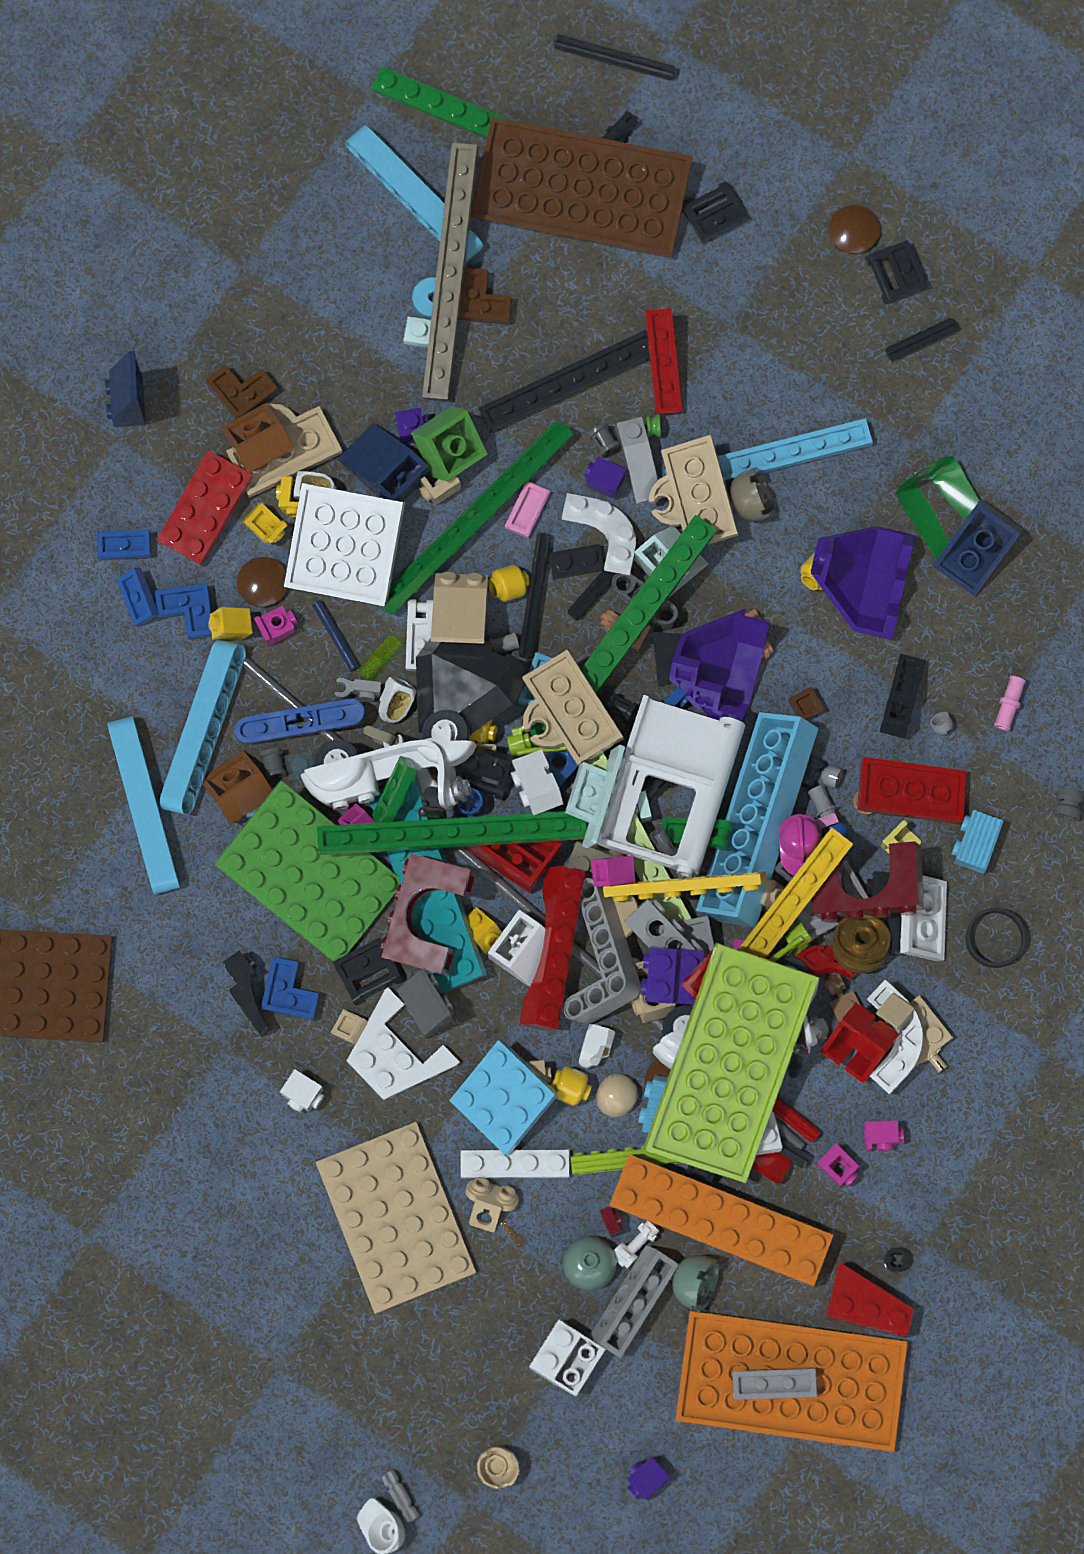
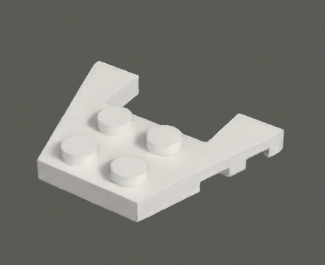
[347,988,460,1100]

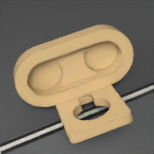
[465,1177,519,1232]

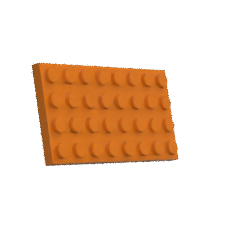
[675,1311,907,1452]

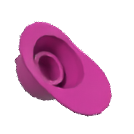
[779,814,822,876]

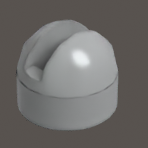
[930,712,953,735]
[821,766,843,789]

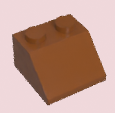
[221,403,294,473]
[202,751,272,824]

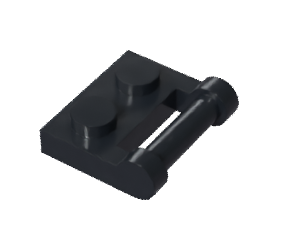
[682,181,747,244]
[865,240,928,305]
[455,746,514,800]
[333,937,403,1005]

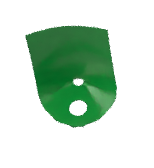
[896,456,979,560]

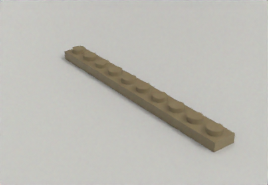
[422,143,479,401]

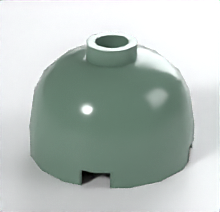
[563,1236,617,1291]
[670,1255,720,1312]

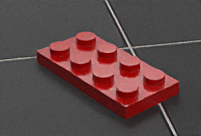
[156,450,254,566]
[857,756,966,824]

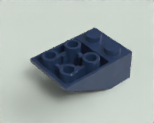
[337,423,430,502]

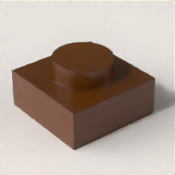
[788,686,824,720]

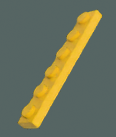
[737,827,853,959]
[603,871,767,901]

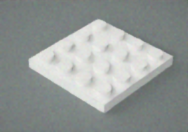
[284,483,405,606]

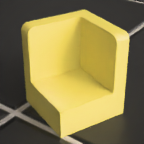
[881,820,921,854]

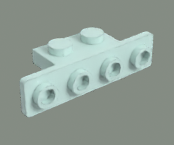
[565,745,625,848]

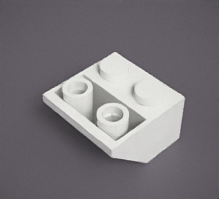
[488,910,545,987]
[529,1320,605,1396]

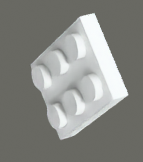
[900,876,947,961]

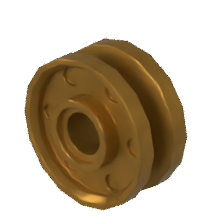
[832,915,891,973]

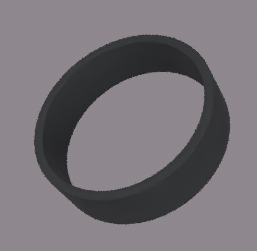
[965,908,1026,968]

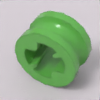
[646,414,660,438]

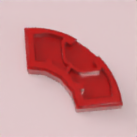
[795,945,858,980]

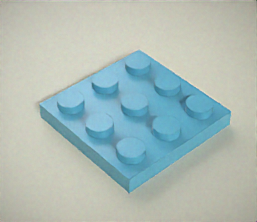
[449,1040,559,1155]

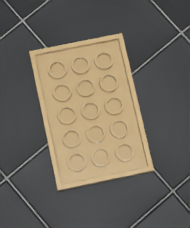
[316,1122,476,1314]

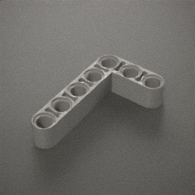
[563,878,641,1025]

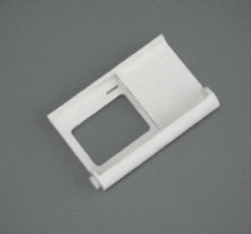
[598,695,745,877]

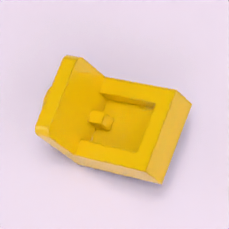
[276,476,299,518]
[242,502,288,543]
[466,907,502,954]

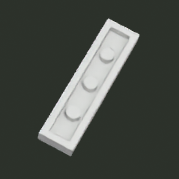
[461,1150,569,1179]

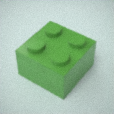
[411,406,488,482]

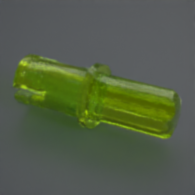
[356,635,401,681]

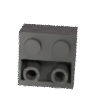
[397,969,454,1039]

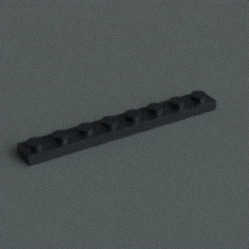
[479,330,676,433]

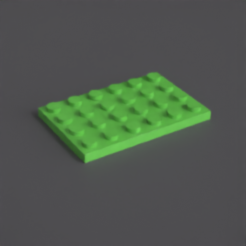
[213,781,399,962]

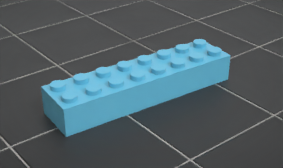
[696,712,818,928]

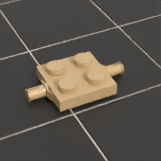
[884,995,953,1073]

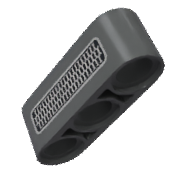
[612,573,678,631]

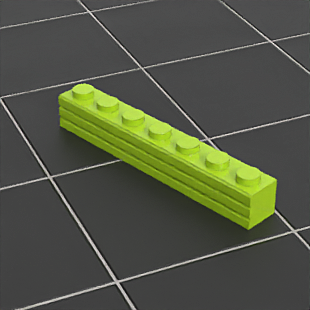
[571,1146,682,1175]

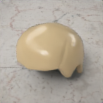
[596,1073,638,1118]
[477,1446,519,1489]

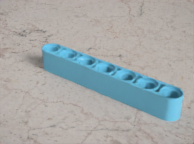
[345,125,484,263]
[160,640,246,815]
[107,716,180,895]

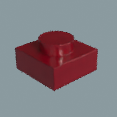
[599,1206,623,1238]

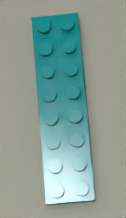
[370,777,487,995]

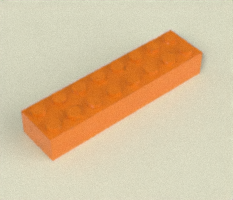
[609,1154,833,1286]

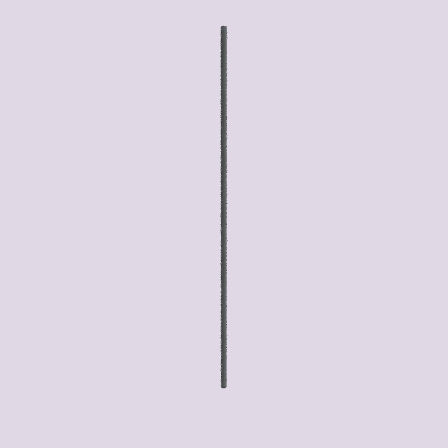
[242,658,806,1149]

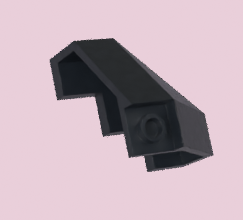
[416,638,529,735]

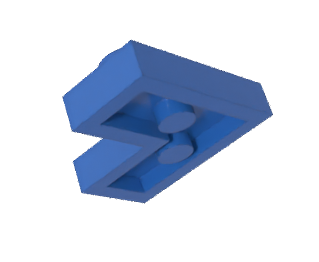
[155,583,212,640]
[261,957,320,1021]

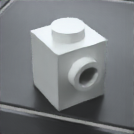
[280,1069,324,1113]

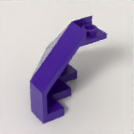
[811,526,914,640]
[669,608,770,723]

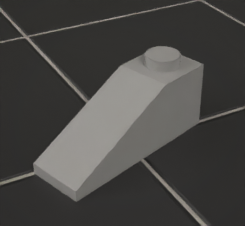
[616,417,658,504]

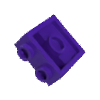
[641,946,704,1004]

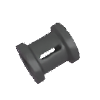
[587,423,620,458]
[259,748,287,780]

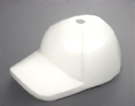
[357,1498,405,1554]

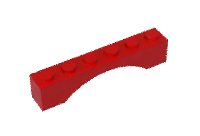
[519,866,585,1030]

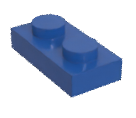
[97,530,151,560]
[117,568,159,626]

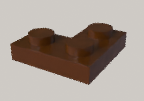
[459,268,511,324]
[205,365,278,419]

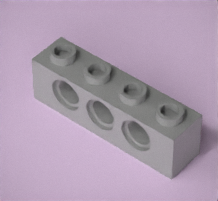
[624,899,703,950]
[588,1246,679,1358]

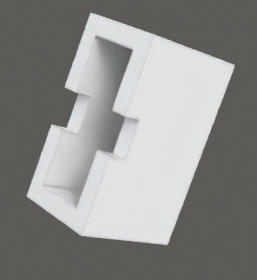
[511,749,563,815]

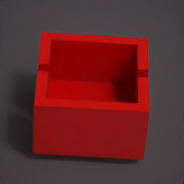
[820,1002,900,1084]

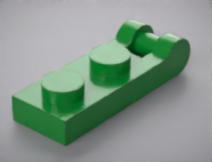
[372,756,417,823]
[661,818,732,850]

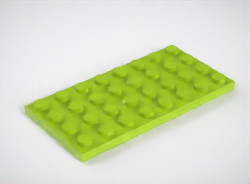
[643,943,819,1183]

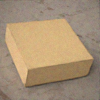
[331,1009,368,1045]

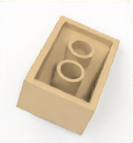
[431,572,488,643]

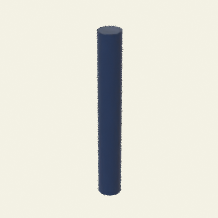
[312,600,360,672]

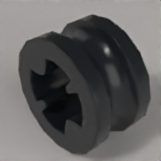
[884,1247,909,1273]

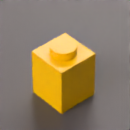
[209,607,252,641]

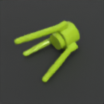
[507,723,567,756]
[768,923,813,962]

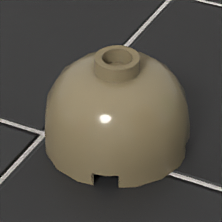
[729,467,774,521]

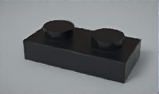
[548,544,604,580]

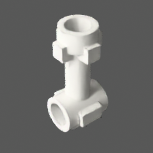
[614,1221,659,1269]

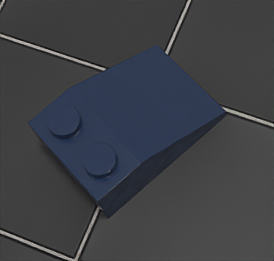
[105,351,146,427]
[932,499,1023,596]

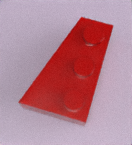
[465,841,562,893]
[825,1262,913,1338]

